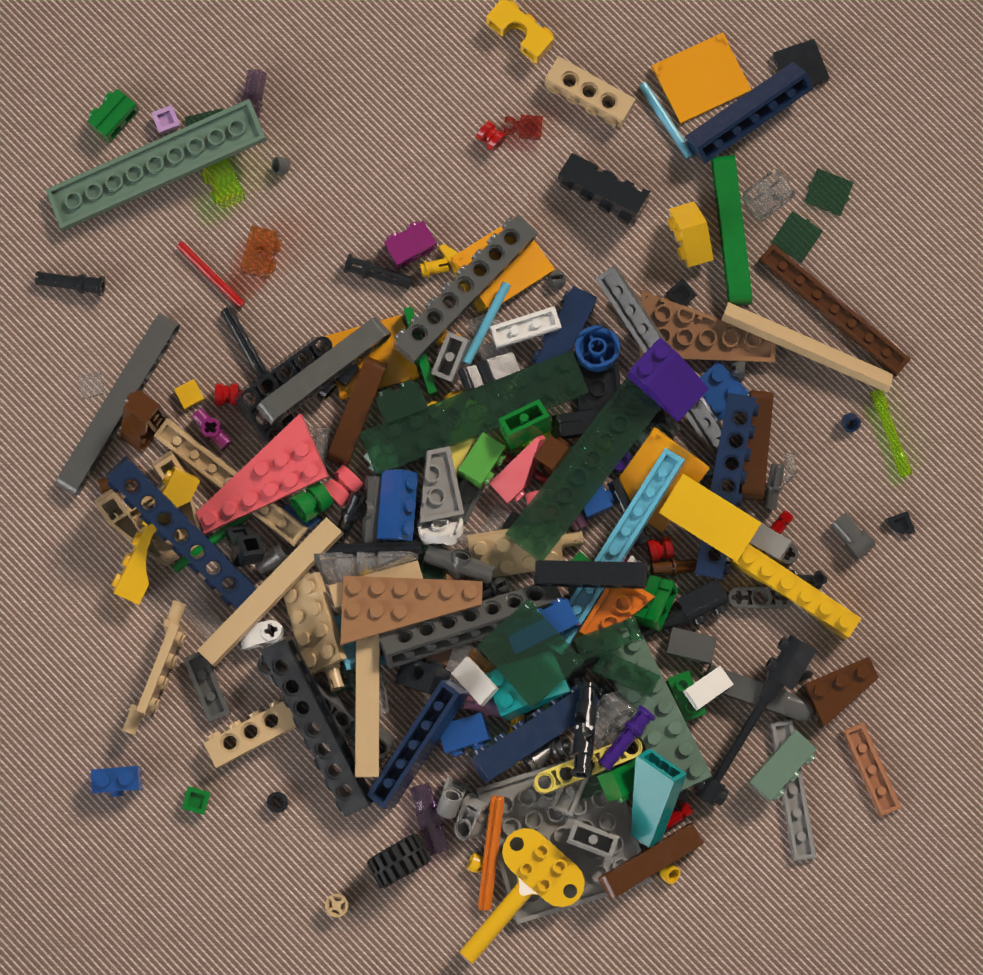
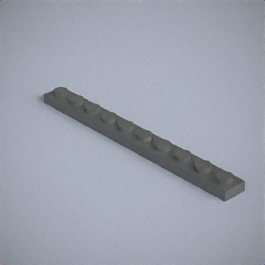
[595,265,736,464]

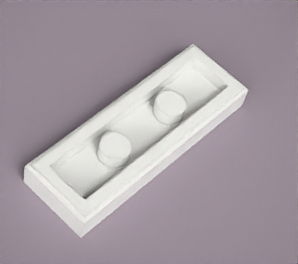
[490,306,562,349]

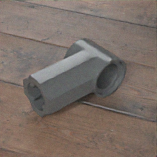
[831,512,876,560]

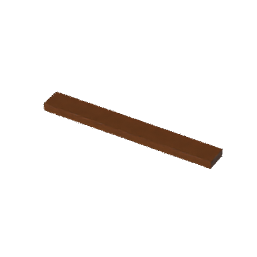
[758,243,911,377]

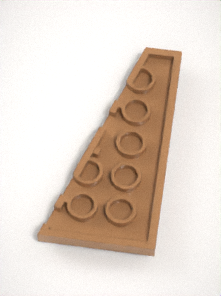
[639,290,776,363]
[340,576,483,646]

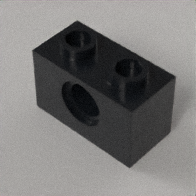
[395,658,451,695]

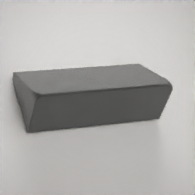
[666,627,717,665]

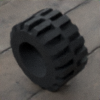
[366,834,431,888]

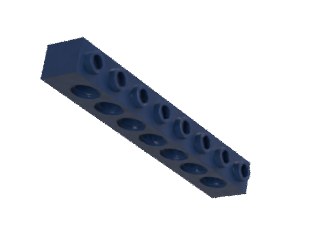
[695,393,760,579]
[106,456,256,608]

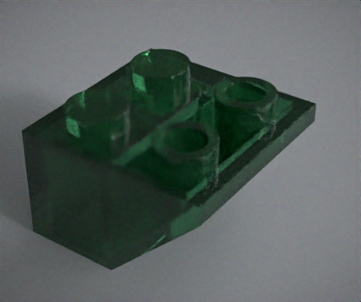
[374,380,428,424]

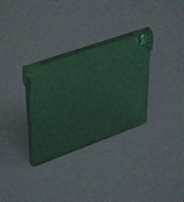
[477,599,585,708]

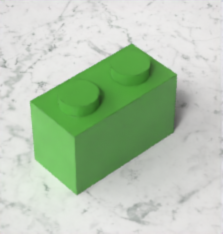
[457,432,507,490]

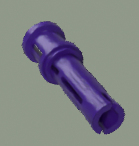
[598,705,656,771]

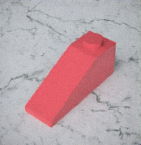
[489,435,546,504]

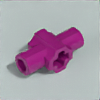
[191,408,232,451]

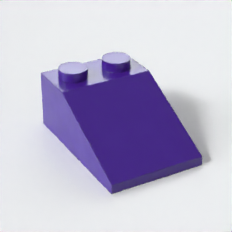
[627,338,709,422]

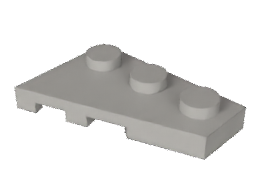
[418,446,464,524]

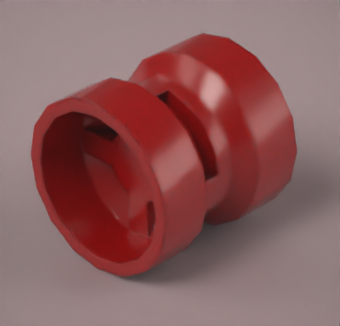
[475,120,507,152]
[215,383,239,406]
[647,536,675,563]

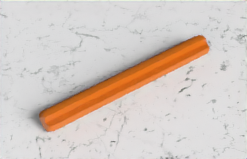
[477,795,505,911]

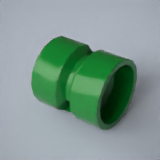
[290,482,334,523]

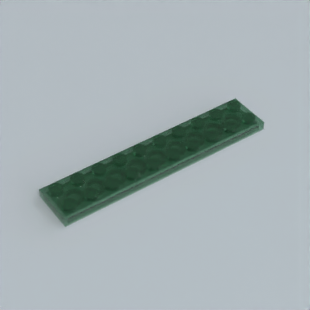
[360,350,589,476]
[505,377,662,562]

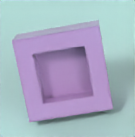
[151,105,181,135]

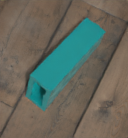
[631,749,687,848]

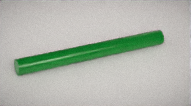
[171,515,250,573]

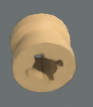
[325,894,349,918]

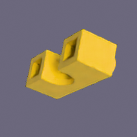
[486,0,554,64]

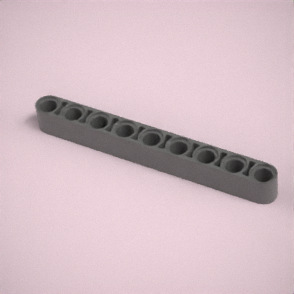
[56,313,180,496]

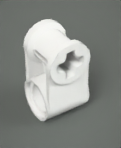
[241,620,284,650]

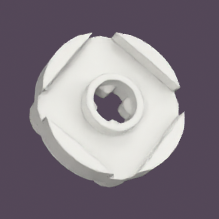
[417,516,464,545]

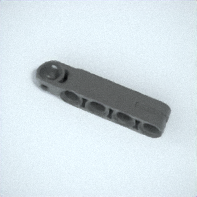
[706,665,815,722]

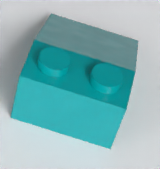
[486,650,571,721]

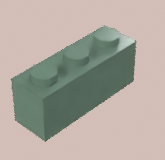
[747,730,817,801]

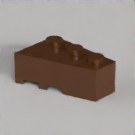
[120,389,169,454]
[802,657,879,728]

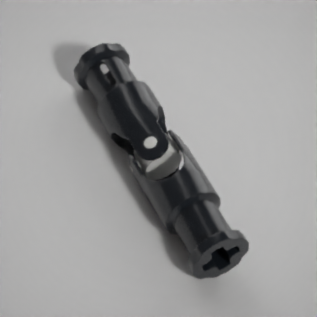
[571,682,598,778]

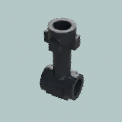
[789,570,827,589]

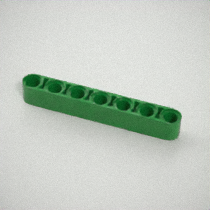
[711,155,752,306]

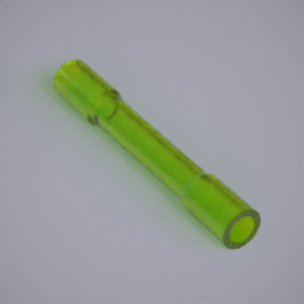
[870,389,913,478]

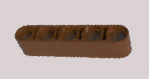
[326,356,387,467]
[739,390,774,501]
[598,822,704,899]

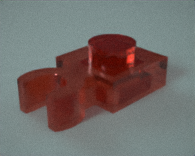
[504,115,543,140]

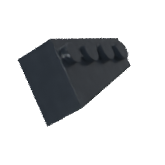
[557,153,651,226]

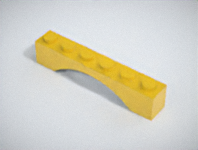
[111,466,200,605]
[730,544,861,640]

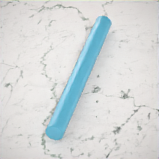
[639,82,694,160]
[462,282,511,365]

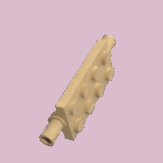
[464,521,584,578]
[283,570,347,692]
[122,600,187,736]

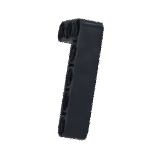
[235,336,332,445]

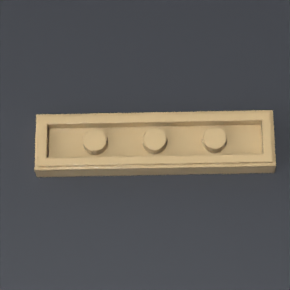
[329,560,423,609]

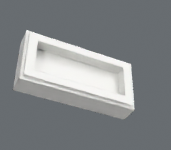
[451,657,499,706]
[683,666,734,711]

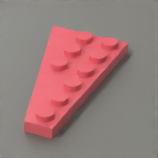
[196,414,329,534]

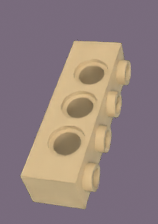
[544,56,636,128]
[203,698,297,769]

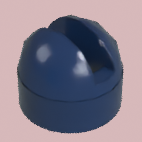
[841,412,861,433]

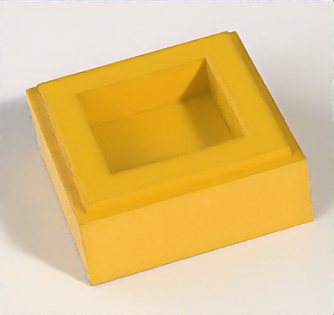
[174,379,205,410]

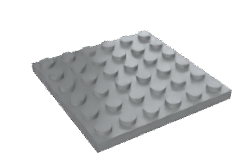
[476,751,651,924]

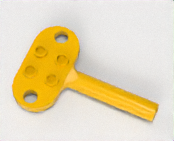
[459,828,585,964]

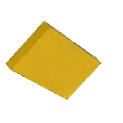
[659,474,762,562]

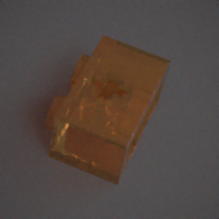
[240,225,282,279]

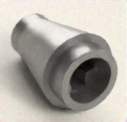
[255,544,289,576]
[522,741,554,772]

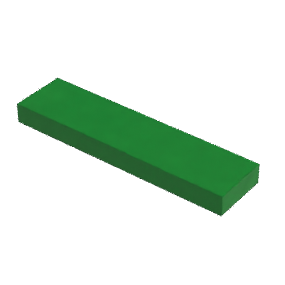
[404,307,437,398]

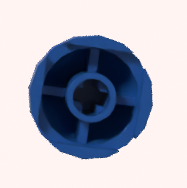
[575,325,620,372]

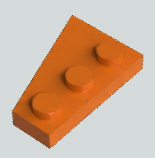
[579,588,655,645]

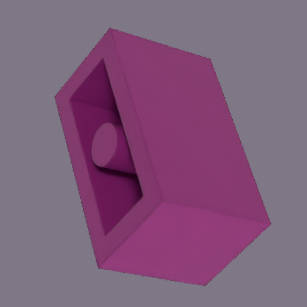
[384,220,437,270]

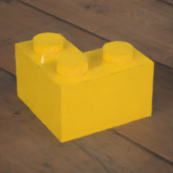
[667,201,714,268]

